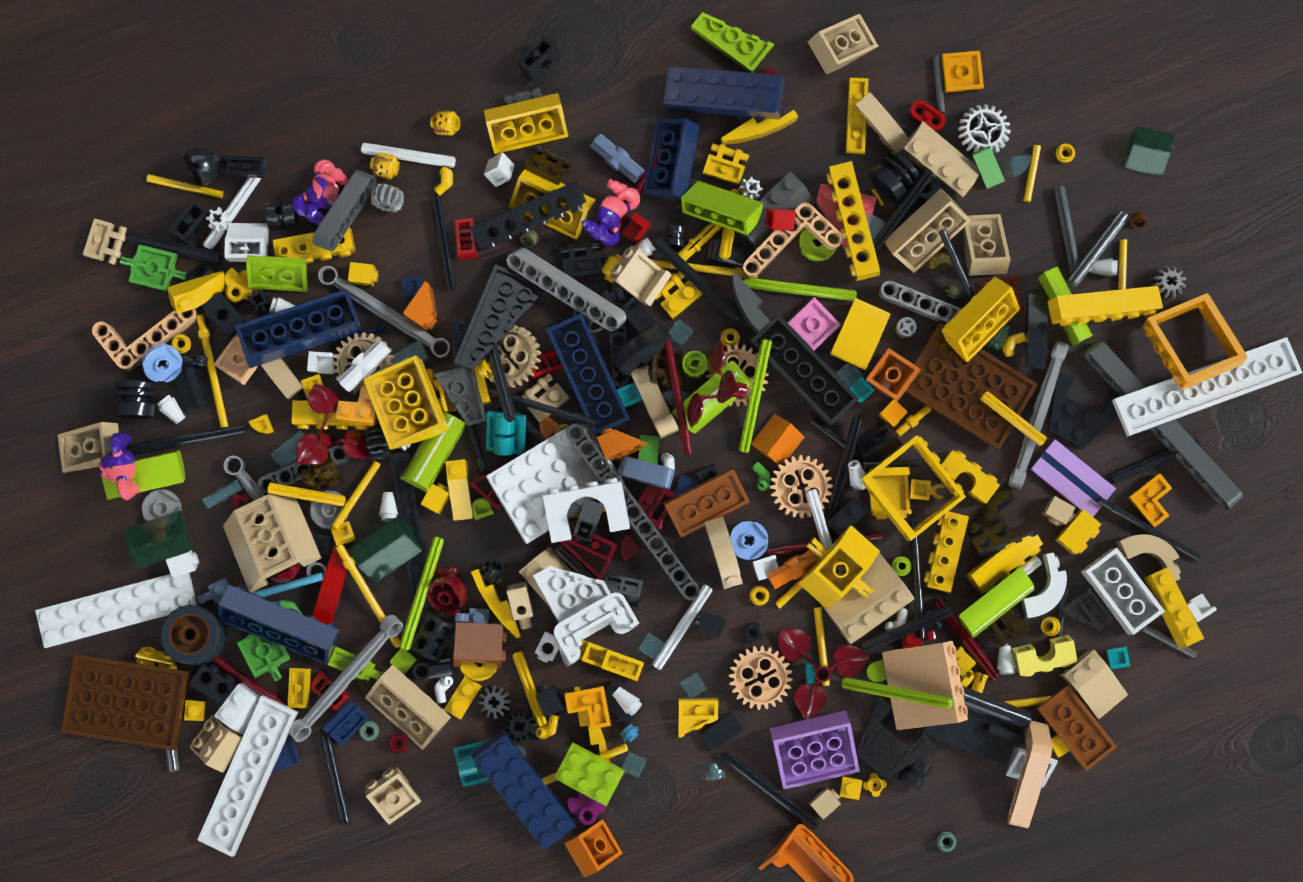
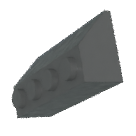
[738,171,816,256]

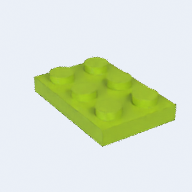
[246,255,308,292]
[554,743,625,806]

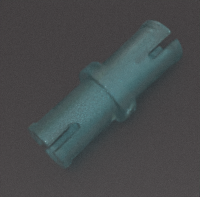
[203,479,243,509]

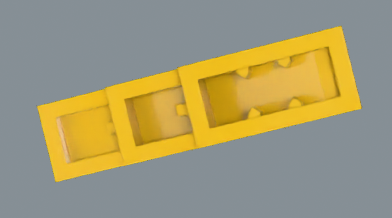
[721,110,798,145]
[471,569,522,638]
[579,640,644,681]
[574,686,610,762]

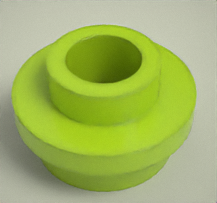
[892,556,911,576]

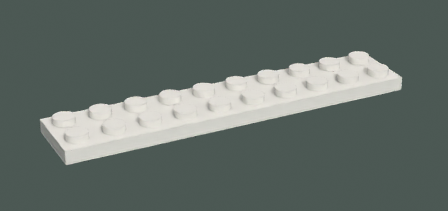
[1112,337,1303,437]

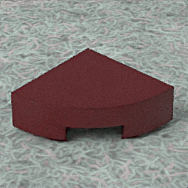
[621,535,640,561]

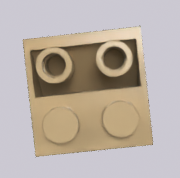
[190,714,243,773]

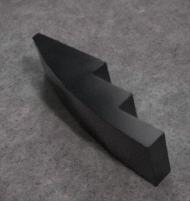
[1025,293,1048,370]

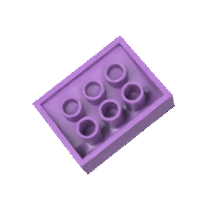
[769,710,860,790]

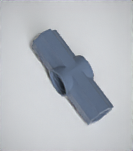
[590,134,645,183]

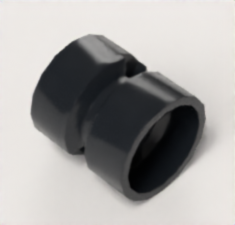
[266,200,298,228]
[898,759,933,792]

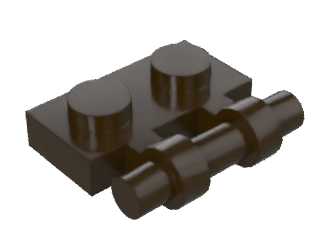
[524,145,573,186]
[648,348,682,388]
[301,457,345,492]
[988,606,1031,648]

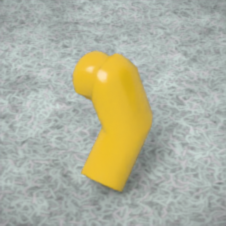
[434,167,453,196]
[1002,332,1026,357]
[535,714,559,739]

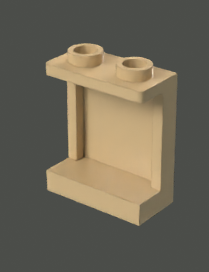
[609,246,672,306]

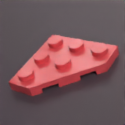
[816,184,877,249]

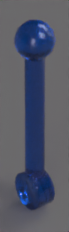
[347,326,385,337]

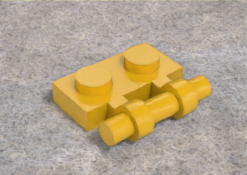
[703,143,749,185]
[655,271,702,320]

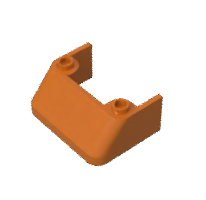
[758,824,854,882]

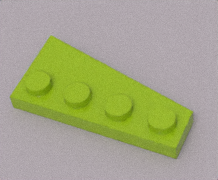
[690,12,774,73]

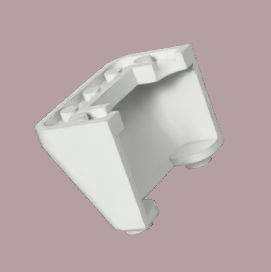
[554,592,639,667]

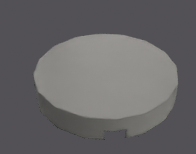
[142,489,182,528]
[310,490,349,529]

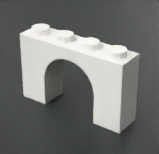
[543,478,630,543]

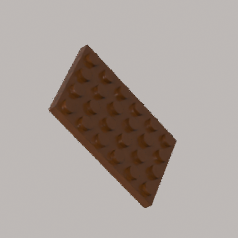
[905,323,1038,450]
[61,654,189,750]

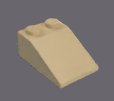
[808,14,879,75]
[963,214,1011,276]
[58,422,119,473]
[1060,649,1128,720]

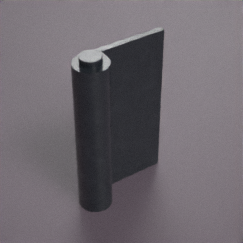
[921,685,1032,765]

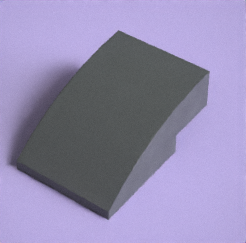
[731,273,770,335]

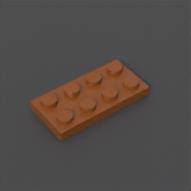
[663,467,750,538]
[1036,684,1117,771]

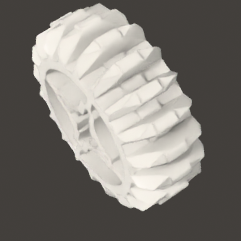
[958,104,1010,153]

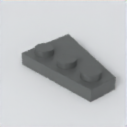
[434,368,487,426]

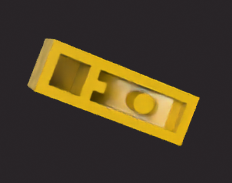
[167,271,227,314]
[445,459,473,521]

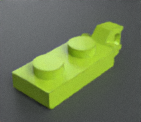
[327,646,383,681]

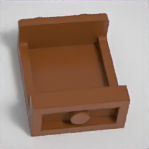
[453,622,507,668]

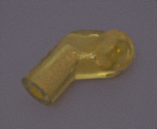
[927,252,953,269]

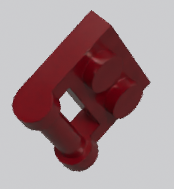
[631,484,678,530]

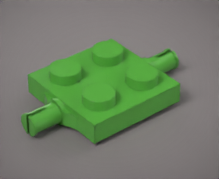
[120,245,186,292]
[237,634,290,681]

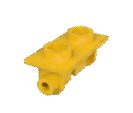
[136,647,177,669]

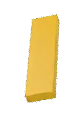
[845,78,869,155]

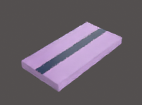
[1030,439,1116,517]

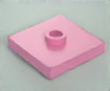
[787,297,841,351]

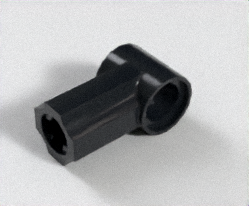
[706,240,747,267]
[413,658,453,680]

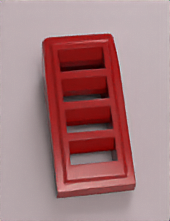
[455,218,478,261]
[529,350,563,380]
[310,671,351,712]

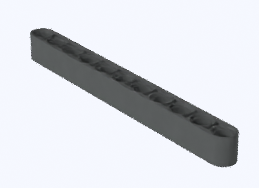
[1084,340,1243,510]
[566,424,700,600]

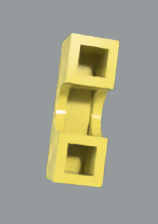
[1011,635,1078,677]

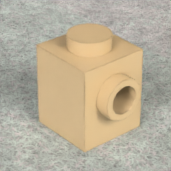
[1042,496,1076,526]

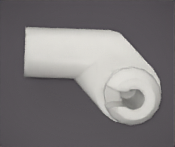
[661,453,675,470]
[885,608,908,631]
[434,676,453,703]

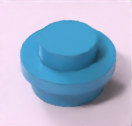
[620,724,639,742]

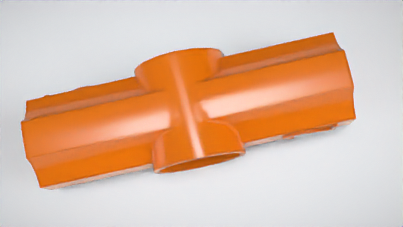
[766,546,819,589]

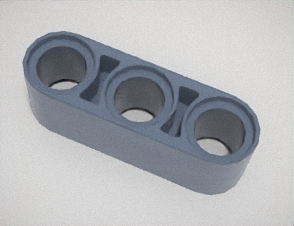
[617,456,675,489]

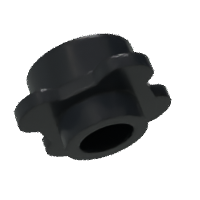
[741,622,763,644]

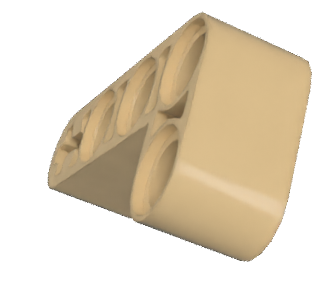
[631,364,679,439]

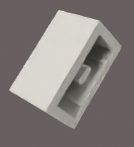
[225,223,269,262]

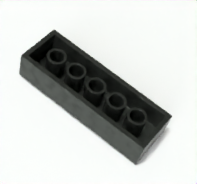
[749,314,859,427]

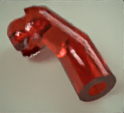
[434,563,458,578]

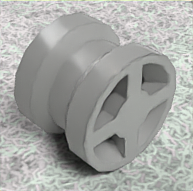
[895,317,916,338]

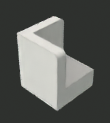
[484,152,515,187]
[307,351,335,374]
[752,555,778,581]
[1186,594,1217,622]

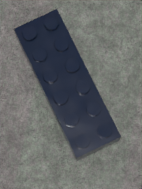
[663,66,785,120]
[235,289,361,368]
[546,313,630,436]
[218,585,339,665]
[471,729,576,850]

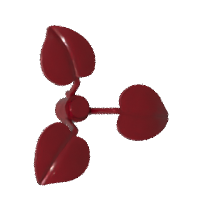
[687,341,747,428]
[296,384,370,465]
[778,629,870,719]

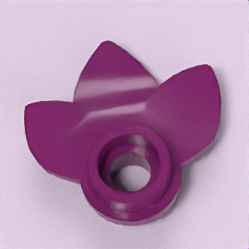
[568,793,606,825]

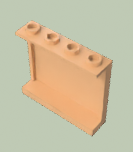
[882,641,968,730]

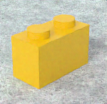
[1055,509,1102,555]

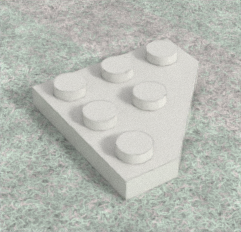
[533,566,611,623]

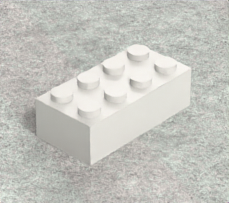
[1081,548,1165,635]

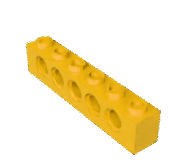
[826,161,880,281]

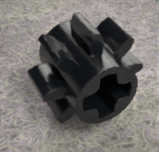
[247,288,272,313]
[480,560,506,584]

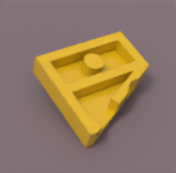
[678,698,718,737]

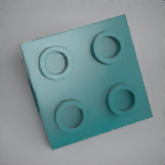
[486,411,526,456]
[453,739,489,787]

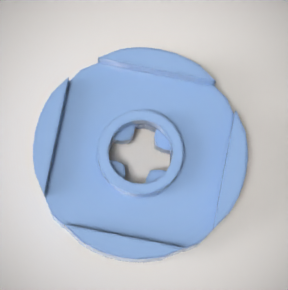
[141,343,182,382]
[730,521,768,560]

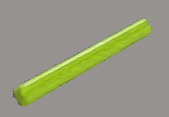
[743,277,857,301]
[739,339,772,453]
[399,537,444,650]
[842,677,953,709]

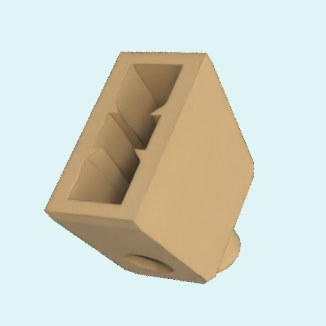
[507,581,534,629]

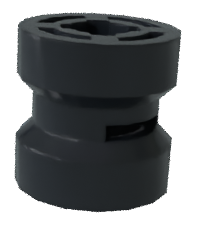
[665,225,686,248]
[600,283,625,304]

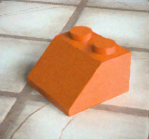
[403,281,437,332]
[866,348,921,401]
[597,428,648,461]
[564,819,623,878]

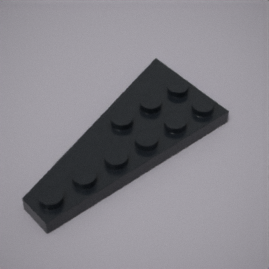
[453,265,545,372]

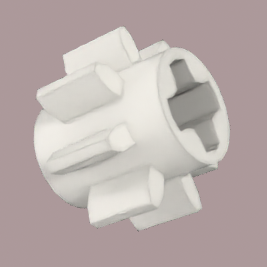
[737,177,763,200]
[206,207,232,232]

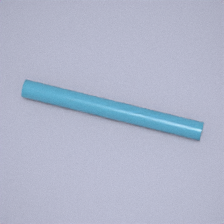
[250,573,323,597]

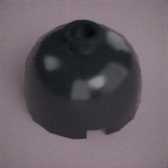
[183,148,220,187]

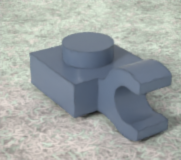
[197,578,230,604]
[455,608,490,624]

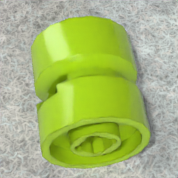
[682,351,708,379]

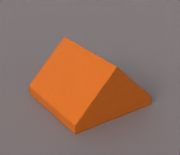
[751,414,804,466]

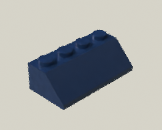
[643,119,700,200]

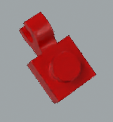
[901,631,936,649]

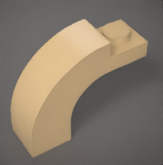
[704,516,743,589]
[1116,535,1181,581]

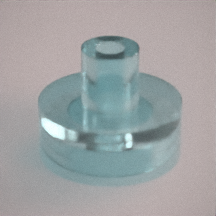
[705,762,726,781]

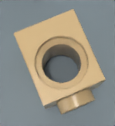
[809,787,841,820]

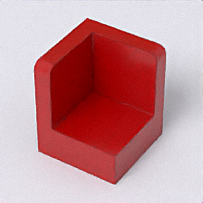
[765,208,796,230]
[622,212,651,244]

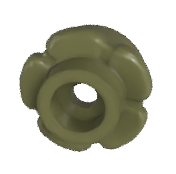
[520,230,539,248]
[945,284,964,300]

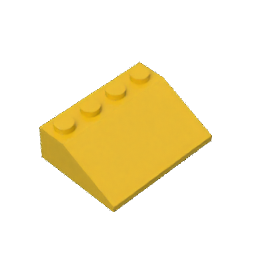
[363,355,449,450]

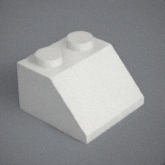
[214,683,261,735]

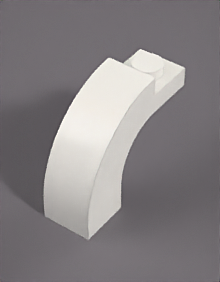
[1021,553,1067,618]

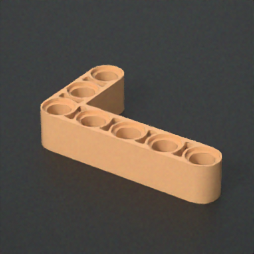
[743,203,842,279]
[92,308,199,371]
[1007,721,1052,828]

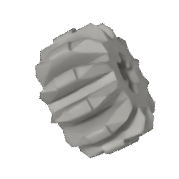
[371,184,404,212]
[1153,266,1186,299]

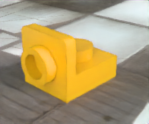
[955,646,976,677]

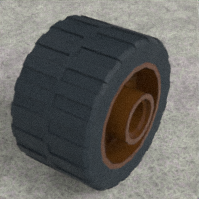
[160,605,226,666]

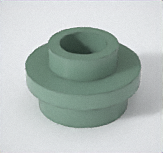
[359,721,379,741]
[936,832,956,852]

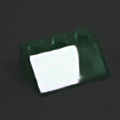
[125,510,195,570]
[348,518,423,582]

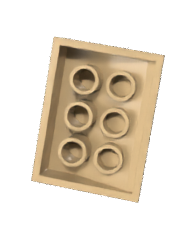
[819,553,915,644]

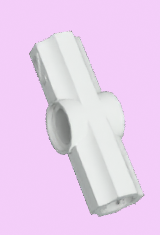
[337,339,391,392]

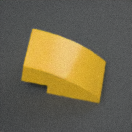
[830,298,890,370]

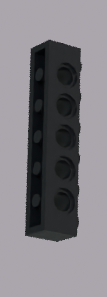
[470,180,587,249]

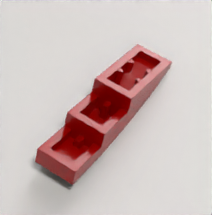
[313,546,353,624]

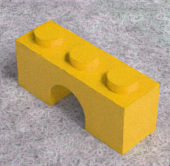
[941,450,1000,505]

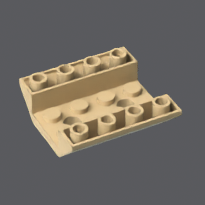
[223,494,321,593]

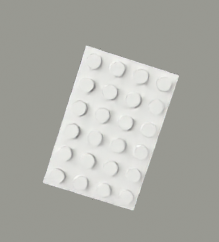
[486,423,624,544]

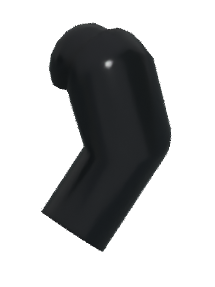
[182,354,208,368]

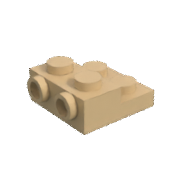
[365,767,421,825]

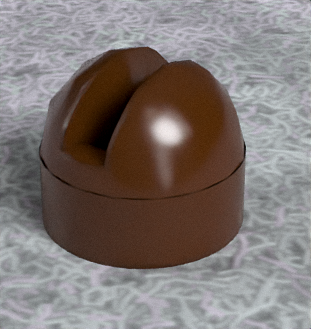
[1131,211,1147,229]

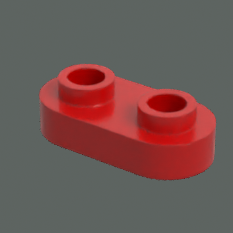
[910,100,945,132]

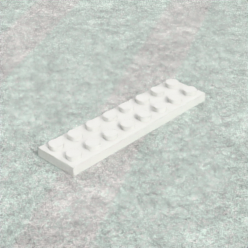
[35,573,197,648]
[198,695,298,857]

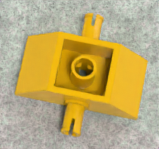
[798,525,880,609]

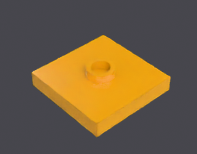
[941,51,984,93]

